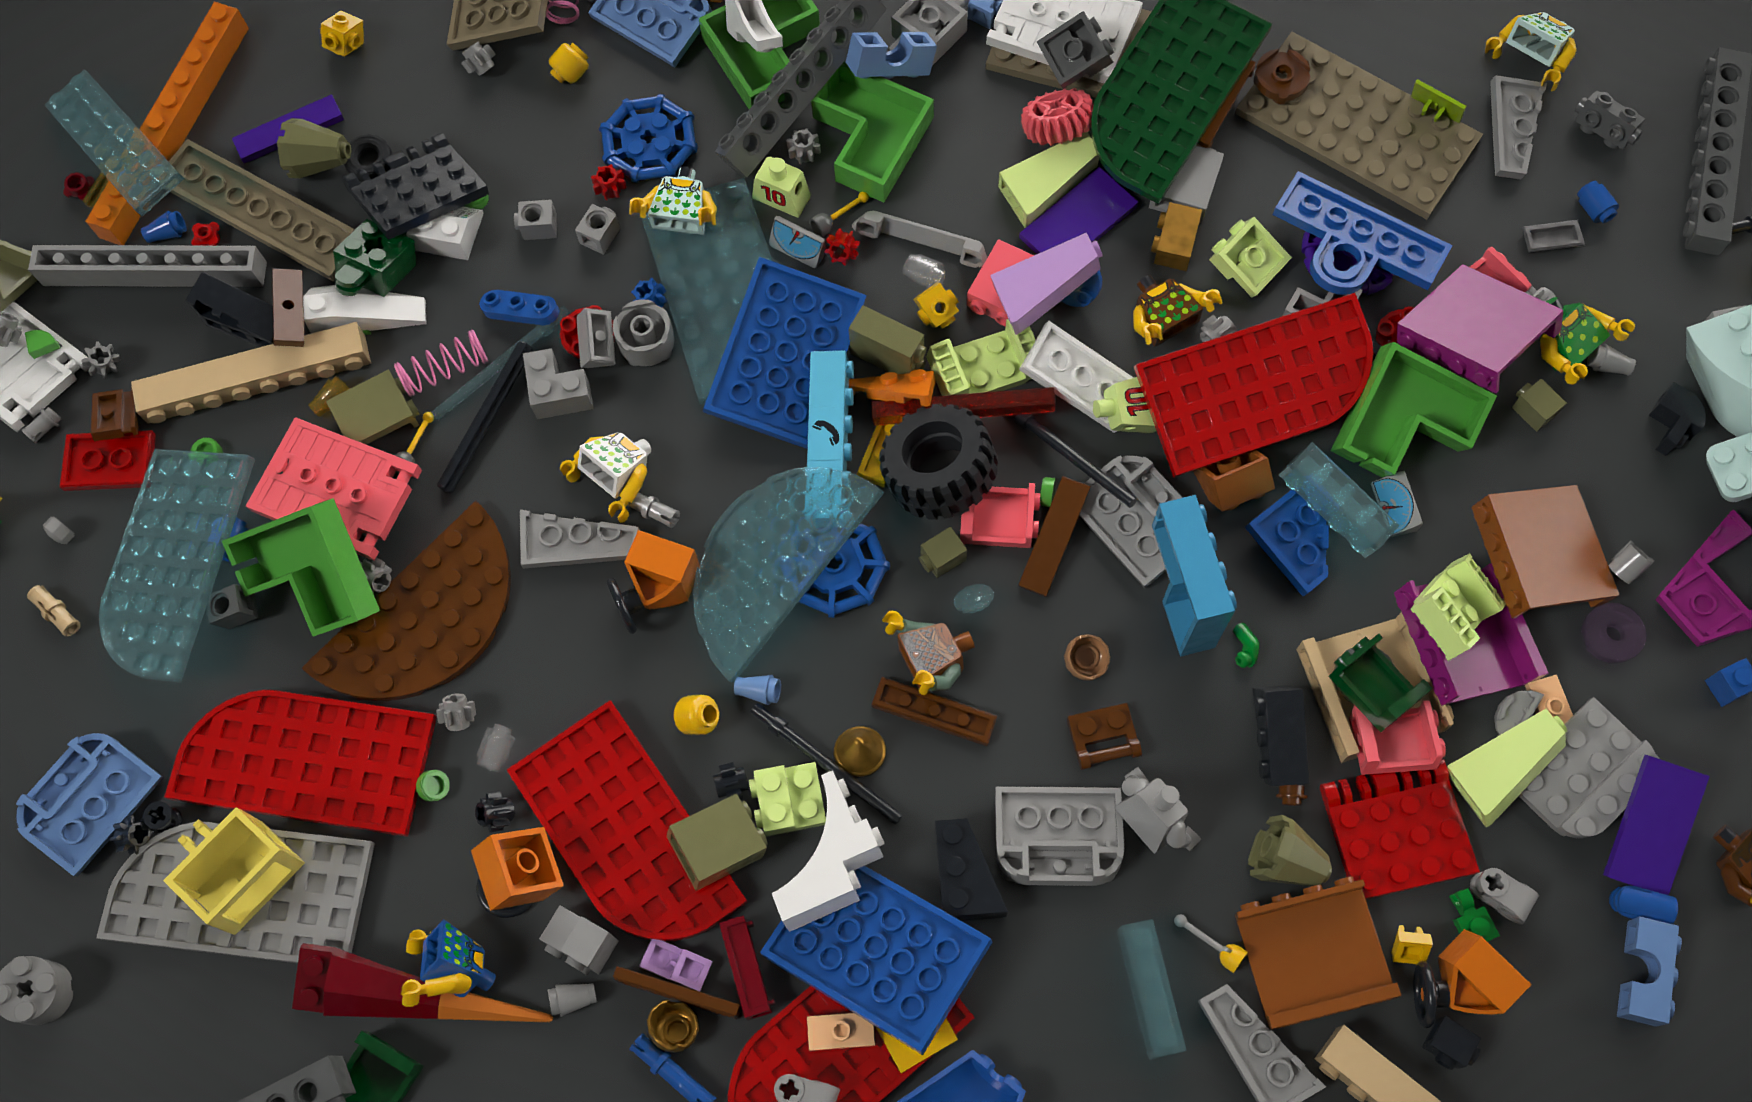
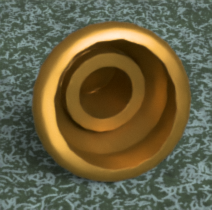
[834,726,886,777]

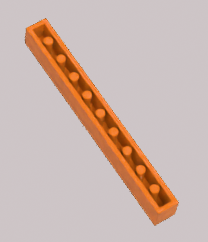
[85,1,249,245]

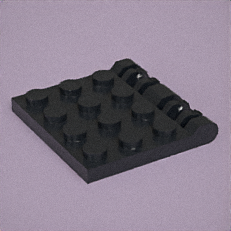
[342,133,489,240]

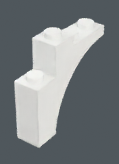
[725,0,783,53]
[772,770,885,932]

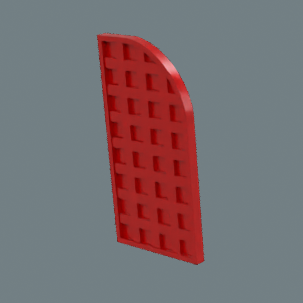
[1134,293,1373,477]
[164,690,437,837]
[507,700,748,941]
[728,986,975,1102]

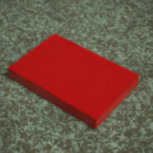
[60,430,156,491]

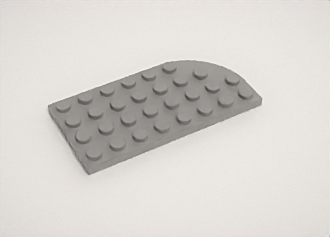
[96,822,375,963]

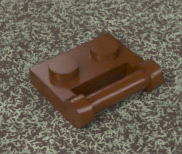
[1067,703,1142,770]

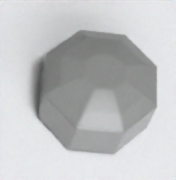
[43,516,75,544]

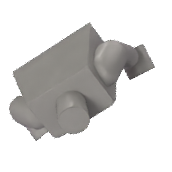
[1114,767,1201,854]

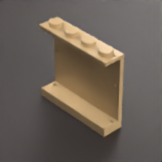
[1296,612,1454,763]

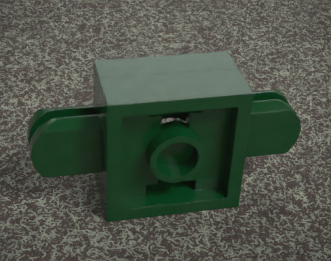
[333,219,416,297]

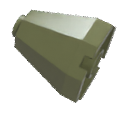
[277,118,351,178]
[1248,815,1332,886]

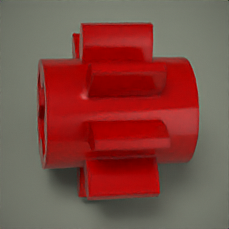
[591,164,626,200]
[824,228,860,266]

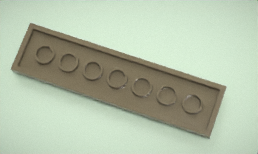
[154,139,355,281]

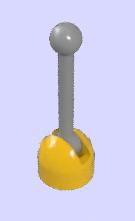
[1174,914,1248,973]

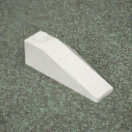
[303,285,427,334]

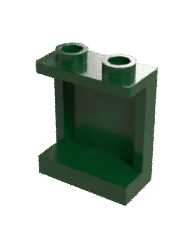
[1328,634,1433,732]
[345,1030,424,1102]

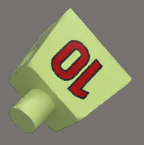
[752,157,811,218]
[1093,377,1156,433]

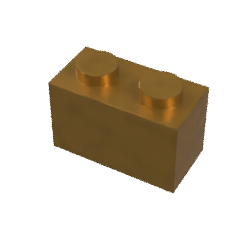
[1151,202,1202,271]

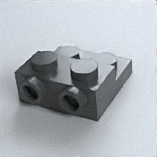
[1037,11,1114,89]

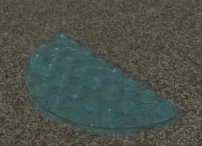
[694,467,885,683]

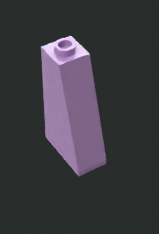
[990,232,1103,335]

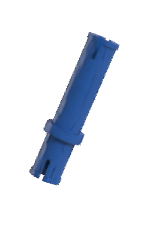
[629,1033,717,1102]

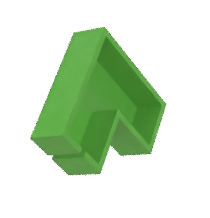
[698,0,820,109]
[811,61,934,203]
[1331,342,1497,477]
[222,498,380,636]

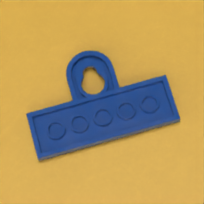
[1272,171,1453,295]

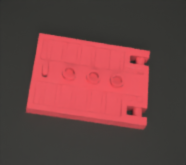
[245,417,422,561]

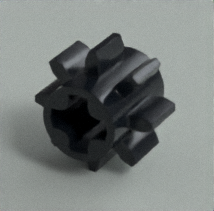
[713,762,749,800]
[475,792,515,832]
[109,816,154,856]

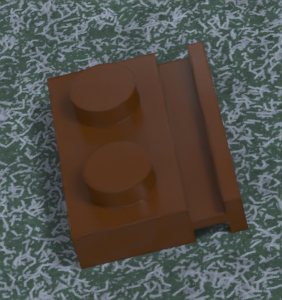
[91,388,138,441]

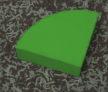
[25,330,61,359]

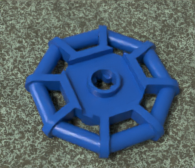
[599,94,698,183]
[778,517,890,618]

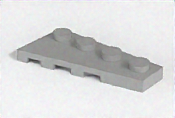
[1490,75,1547,180]
[520,509,640,569]

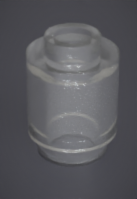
[903,254,947,288]
[476,724,516,772]

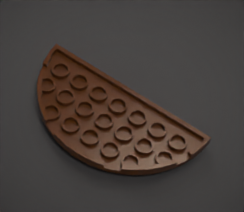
[301,501,511,701]

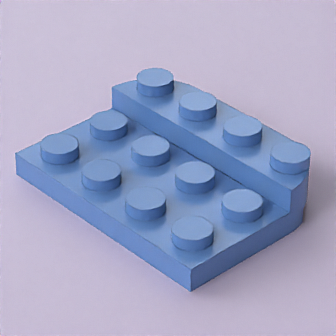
[588,0,712,67]
[16,733,164,877]

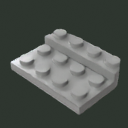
[1079,455,1182,588]
[1519,697,1659,839]
[995,787,1124,886]

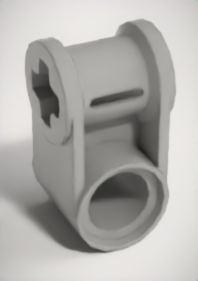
[1608,540,1654,584]
[1470,868,1539,924]
[774,1074,840,1102]

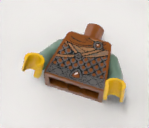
[882,610,975,695]

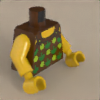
[1133,275,1223,347]

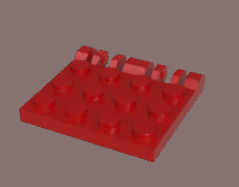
[1320,758,1480,900]

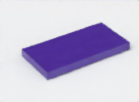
[1019,167,1138,254]
[1603,754,1710,895]

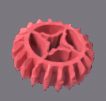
[1021,88,1094,146]

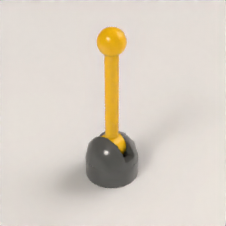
[809,192,869,238]
[394,412,434,474]

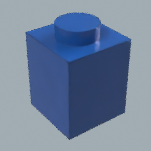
[1704,658,1752,707]

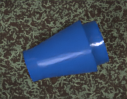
[141,211,187,243]

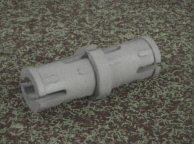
[620,492,680,528]

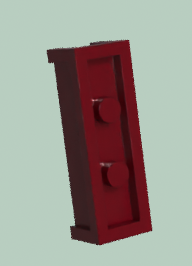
[719,915,776,1021]

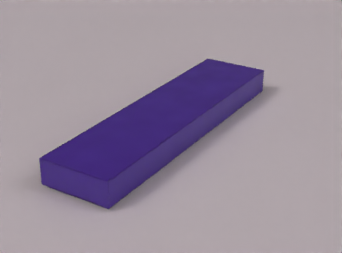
[232,94,344,164]

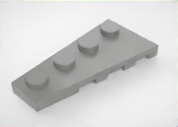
[1198,984,1326,1102]

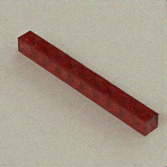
[872,387,1056,426]

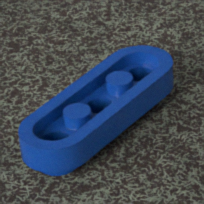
[479,290,560,326]

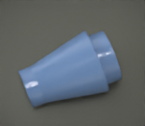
[734,675,781,705]

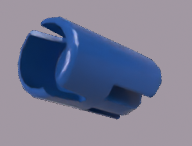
[1609,886,1678,924]

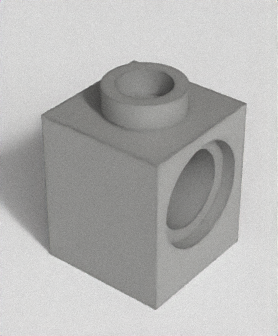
[514,200,557,240]
[575,204,620,255]

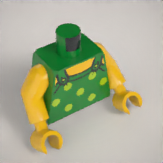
[1539,297,1635,385]

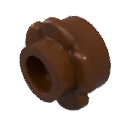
[1276,785,1308,806]

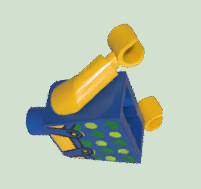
[401,919,496,1007]

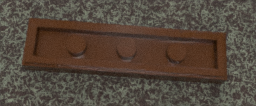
[1018,476,1091,597]
[872,677,997,746]
[613,966,742,1020]

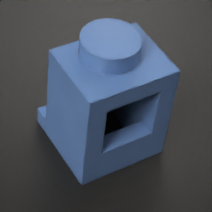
[968,0,1003,29]

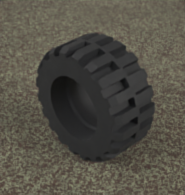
[879,404,998,520]

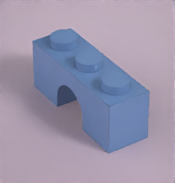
[846,32,937,79]
[1617,916,1682,1027]

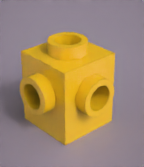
[320,11,364,57]
[913,283,959,329]

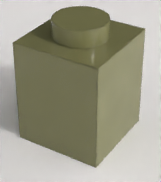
[1512,379,1567,432]
[919,527,967,578]

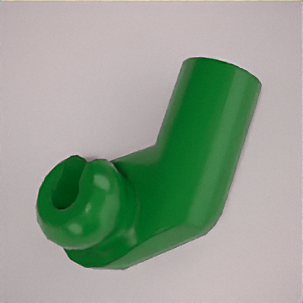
[1233,622,1260,668]

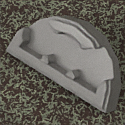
[1494,690,1544,735]

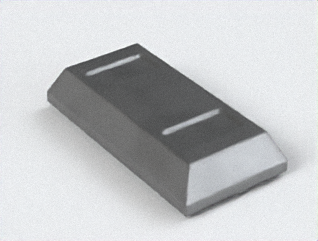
[1522,220,1585,253]

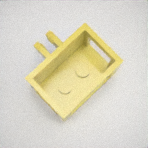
[163,807,305,935]

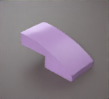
[639,939,712,992]

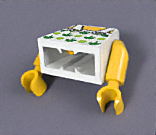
[560,432,651,523]

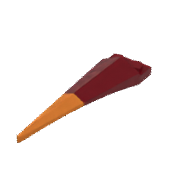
[292,943,553,1022]

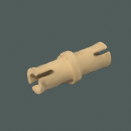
[27,585,81,636]

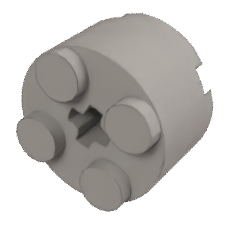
[613,300,675,366]
[0,956,73,1026]

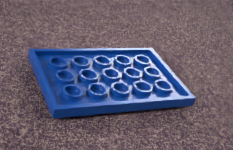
[703,257,867,449]
[760,866,993,1055]

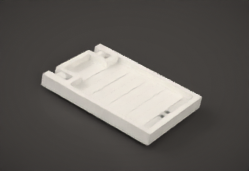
[986,0,1143,83]
[0,301,91,432]

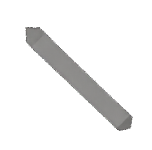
[852,210,987,268]

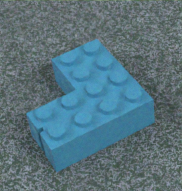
[1152,495,1237,657]

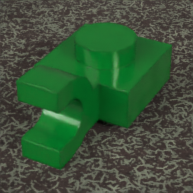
[1449,888,1500,942]

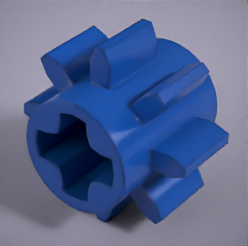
[631,278,667,308]

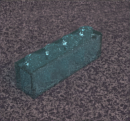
[1279,442,1400,558]
[1117,919,1187,1060]

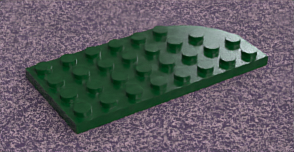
[1091,0,1272,204]

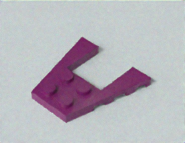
[1655,509,1752,647]

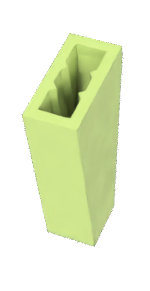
[998,132,1099,228]
[1447,709,1567,827]

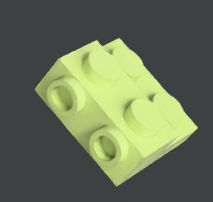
[1209,217,1292,298]
[749,762,826,836]

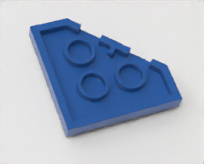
[1245,475,1329,596]

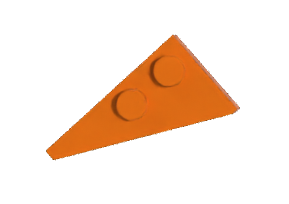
[849,369,936,406]

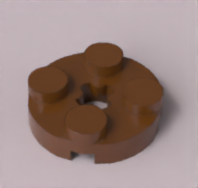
[1253,49,1310,105]

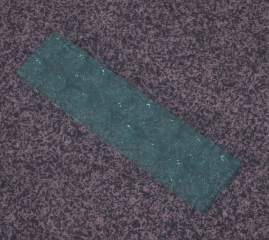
[45,69,185,216]

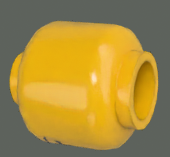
[549,42,589,84]
[674,695,719,735]

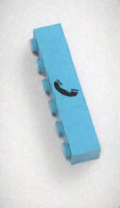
[805,350,854,528]

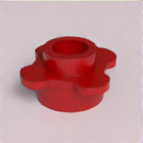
[191,222,220,246]

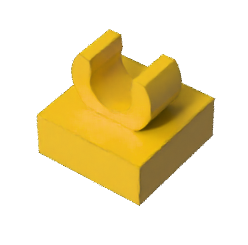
[1391,925,1433,964]

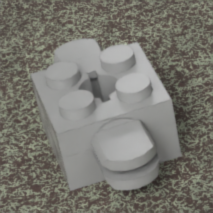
[889,0,969,66]

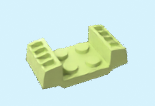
[926,319,1036,406]
[1411,553,1506,661]

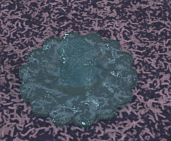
[953,584,994,613]

